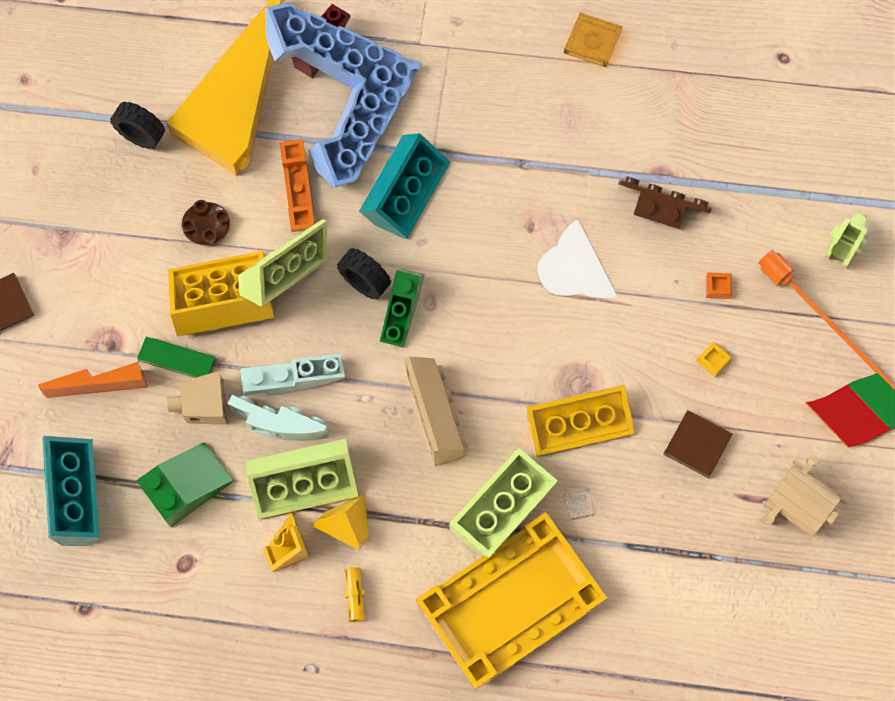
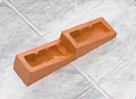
[38,362,148,398]

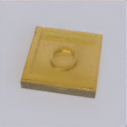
[564,12,623,68]

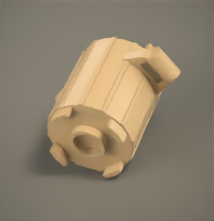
[761,455,847,540]

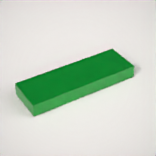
[137,336,216,378]

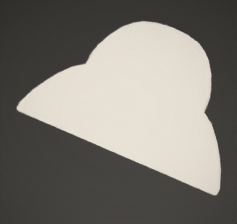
[537,220,617,298]

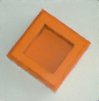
[706,272,732,299]

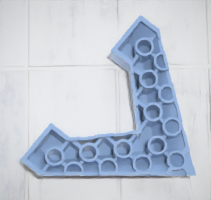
[265,2,422,188]

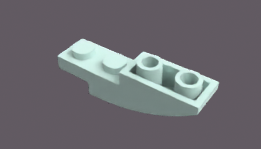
[240,354,345,396]
[227,395,329,441]

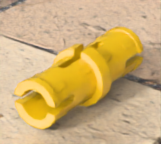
[344,567,366,622]

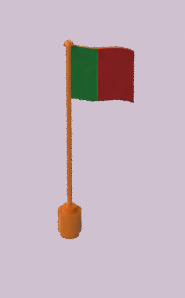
[758,250,895,448]

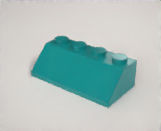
[359,133,450,239]
[42,436,100,546]

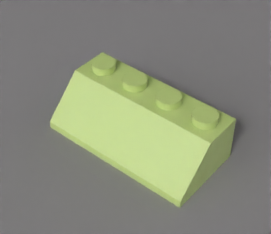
[238,219,327,307]
[246,439,359,519]
[450,448,558,559]

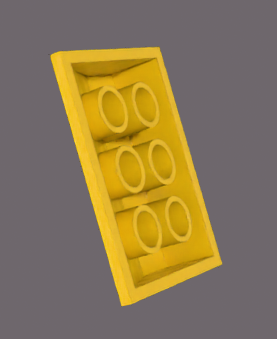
[168,251,274,337]

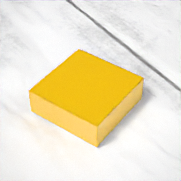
[696,342,732,377]

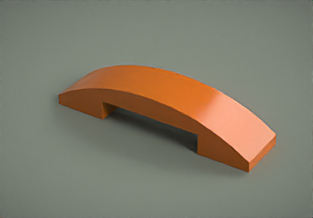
[279,139,315,232]

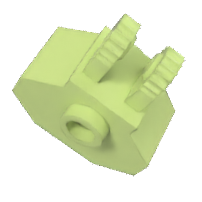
[824,213,868,268]

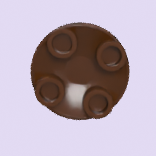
[181,200,230,245]

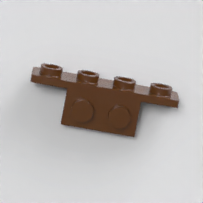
[618,176,712,229]

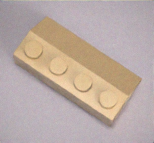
[404,356,467,466]

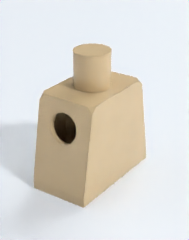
[167,372,227,425]

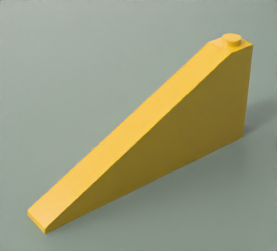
[166,0,285,176]

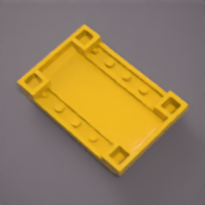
[415,512,607,690]

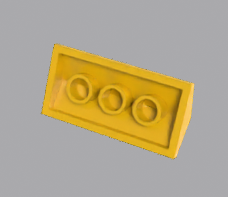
[526,384,635,456]

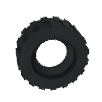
[110,101,165,149]
[337,248,391,299]

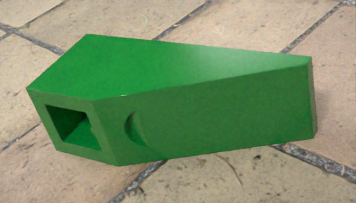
[379,268,425,348]

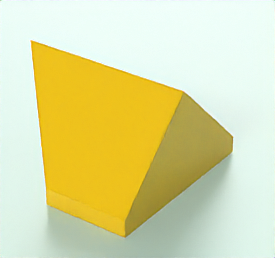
[313,494,369,550]
[263,512,309,572]

